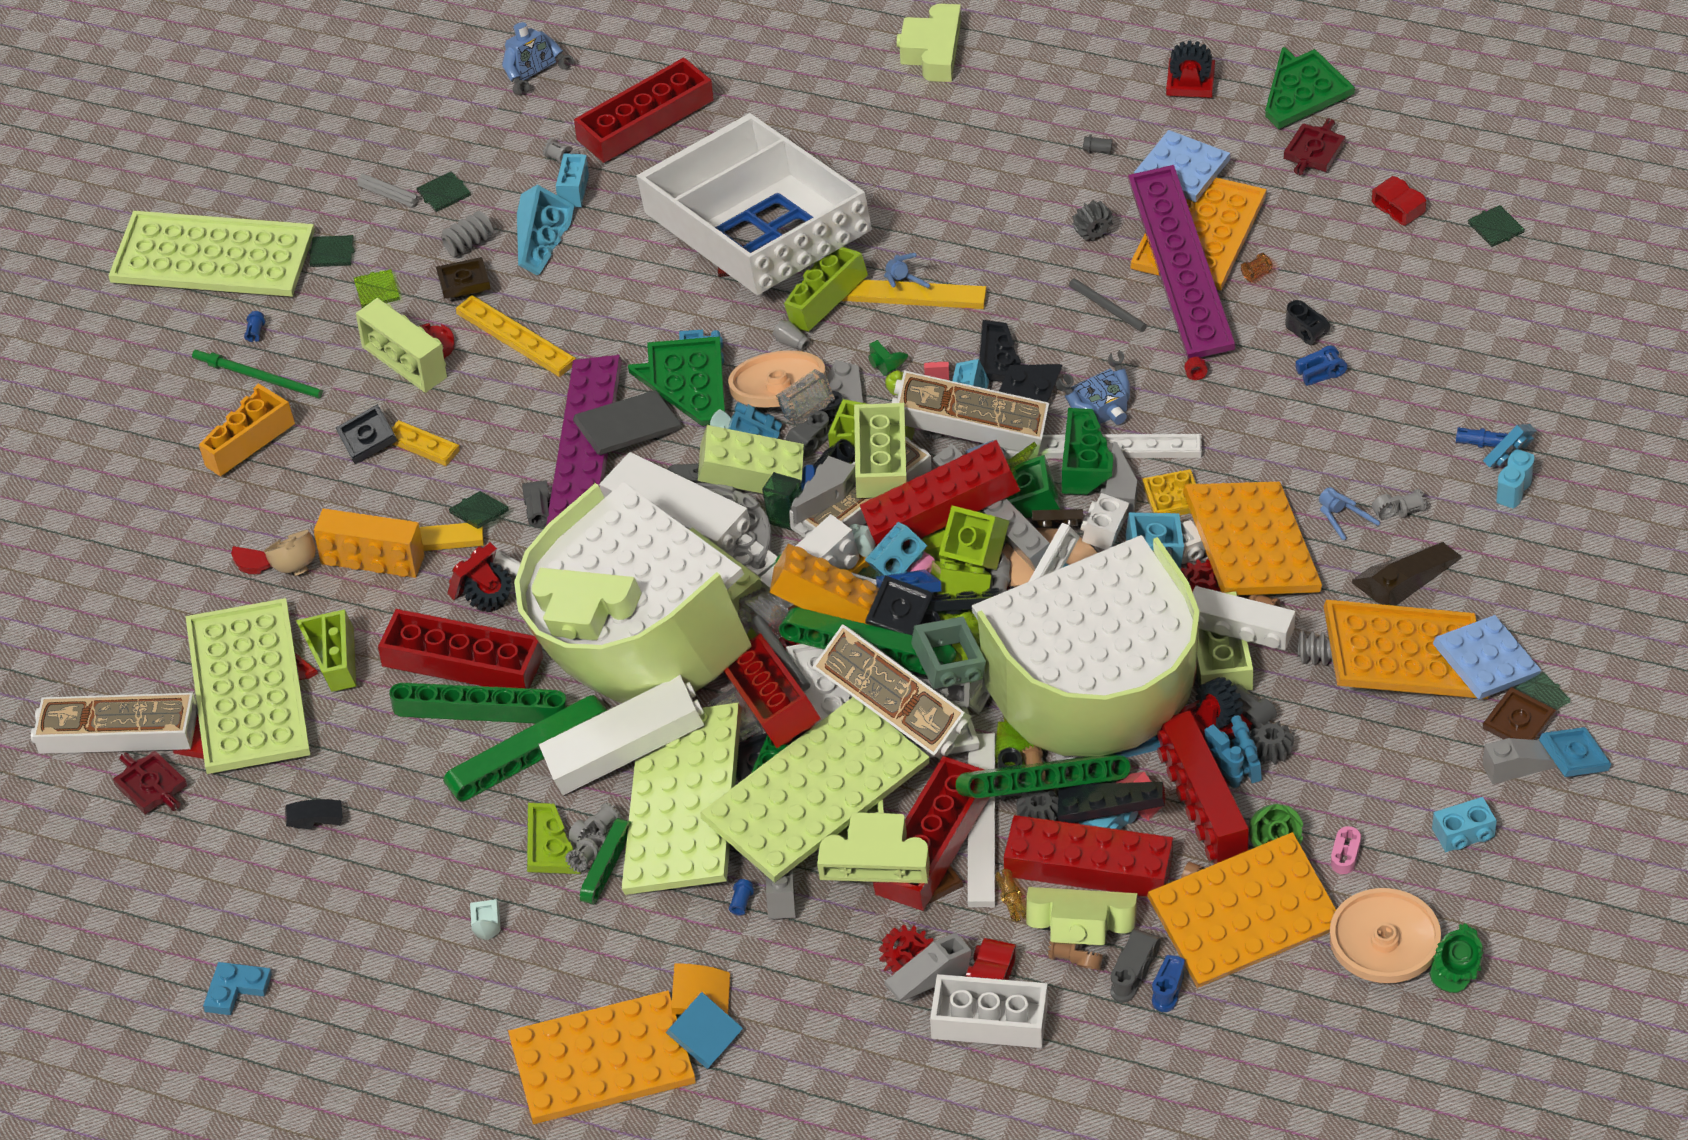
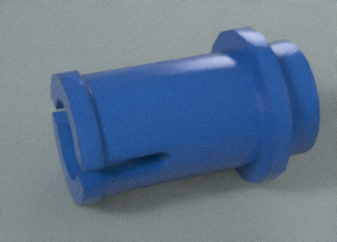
[244,311,266,342]
[729,879,754,915]

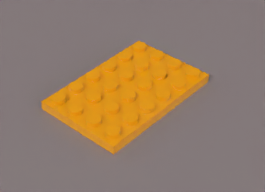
[1130,178,1267,290]
[1183,481,1322,595]
[1323,599,1489,699]
[1147,832,1336,988]
[508,990,696,1125]

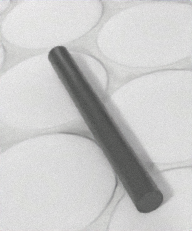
[1069,278,1147,332]
[752,615,810,691]

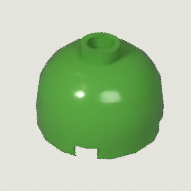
[1248,804,1303,848]

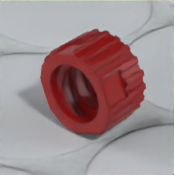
[1184,357,1208,381]

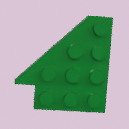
[1265,47,1355,129]
[628,336,725,426]

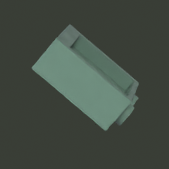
[911,617,986,689]

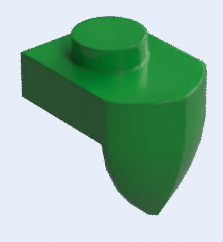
[868,340,908,376]

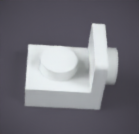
[1181,520,1205,564]

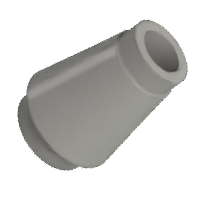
[773,320,810,351]

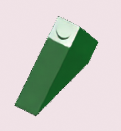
[1062,408,1113,495]
[1006,455,1060,518]

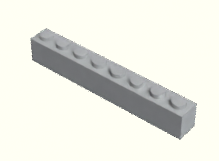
[932,444,1050,571]

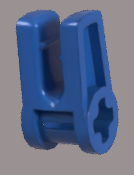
[1295,345,1347,386]
[1152,955,1185,1012]

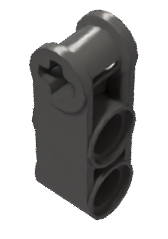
[1110,928,1161,1003]

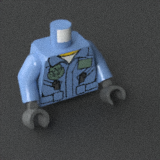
[502,22,574,95]
[1056,350,1130,425]

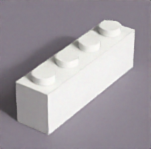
[1193,586,1295,650]

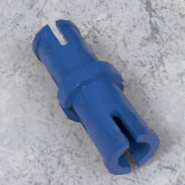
[1456,427,1508,448]

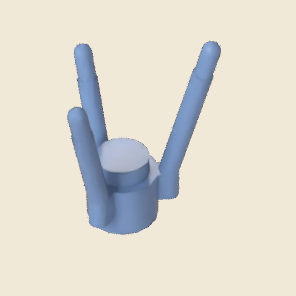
[884,253,930,288]
[1319,487,1380,540]

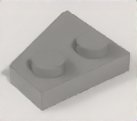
[818,360,863,403]

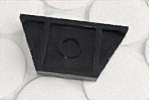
[999,364,1063,402]

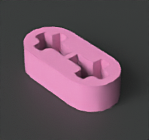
[1331,826,1361,874]

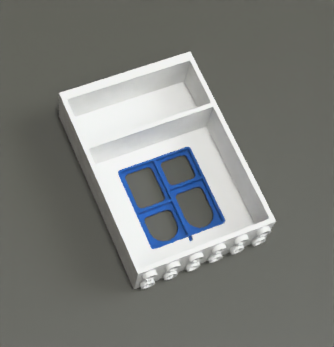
[636,113,872,295]

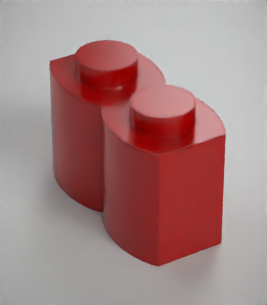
[1371,176,1427,226]
[966,938,1016,980]

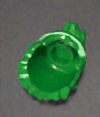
[1429,923,1484,993]

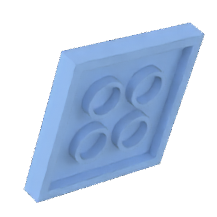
[1134,130,1230,202]
[1433,615,1541,700]

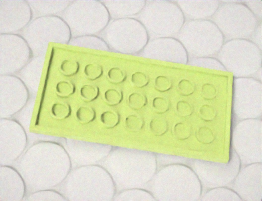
[109,211,315,297]
[185,598,310,774]
[700,697,929,883]
[622,702,742,895]

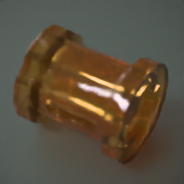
[1241,253,1273,282]

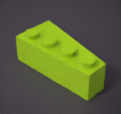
[784,247,868,332]

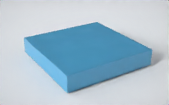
[1539,727,1611,777]
[666,992,743,1069]

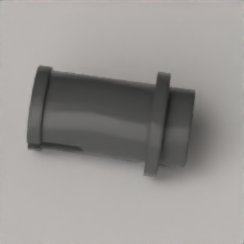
[1083,135,1113,154]

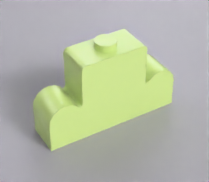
[897,4,961,82]
[532,568,642,640]
[817,812,930,883]
[1026,887,1137,945]

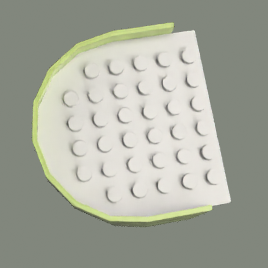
[514,482,752,703]
[972,535,1200,757]

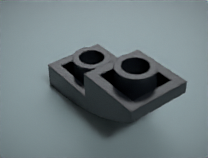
[285,799,343,830]

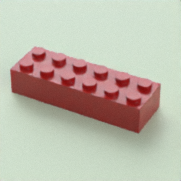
[574,57,714,163]
[860,440,1021,547]
[378,609,543,689]
[724,633,821,748]
[1157,711,1249,864]
[873,756,990,911]
[1004,815,1173,897]

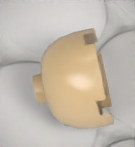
[264,530,316,576]

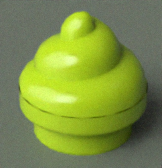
[885,370,903,395]

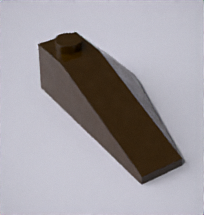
[1352,542,1461,606]

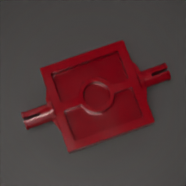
[1283,118,1346,175]
[113,751,187,814]

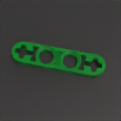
[580,818,631,905]

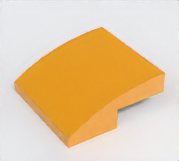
[671,963,730,1014]

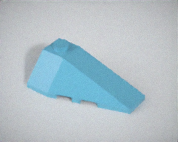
[517,185,574,275]

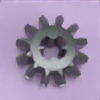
[1072,200,1114,241]
[1250,720,1294,765]
[1016,790,1058,821]

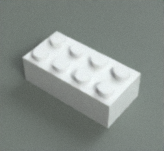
[760,514,860,611]
[930,974,1048,1048]

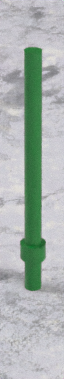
[192,349,323,399]

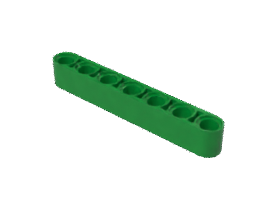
[779,607,957,675]
[389,683,567,724]
[443,695,607,802]
[956,754,1131,798]

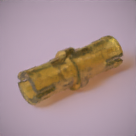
[995,869,1026,922]

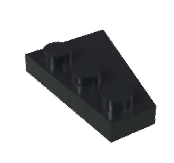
[979,320,1021,382]

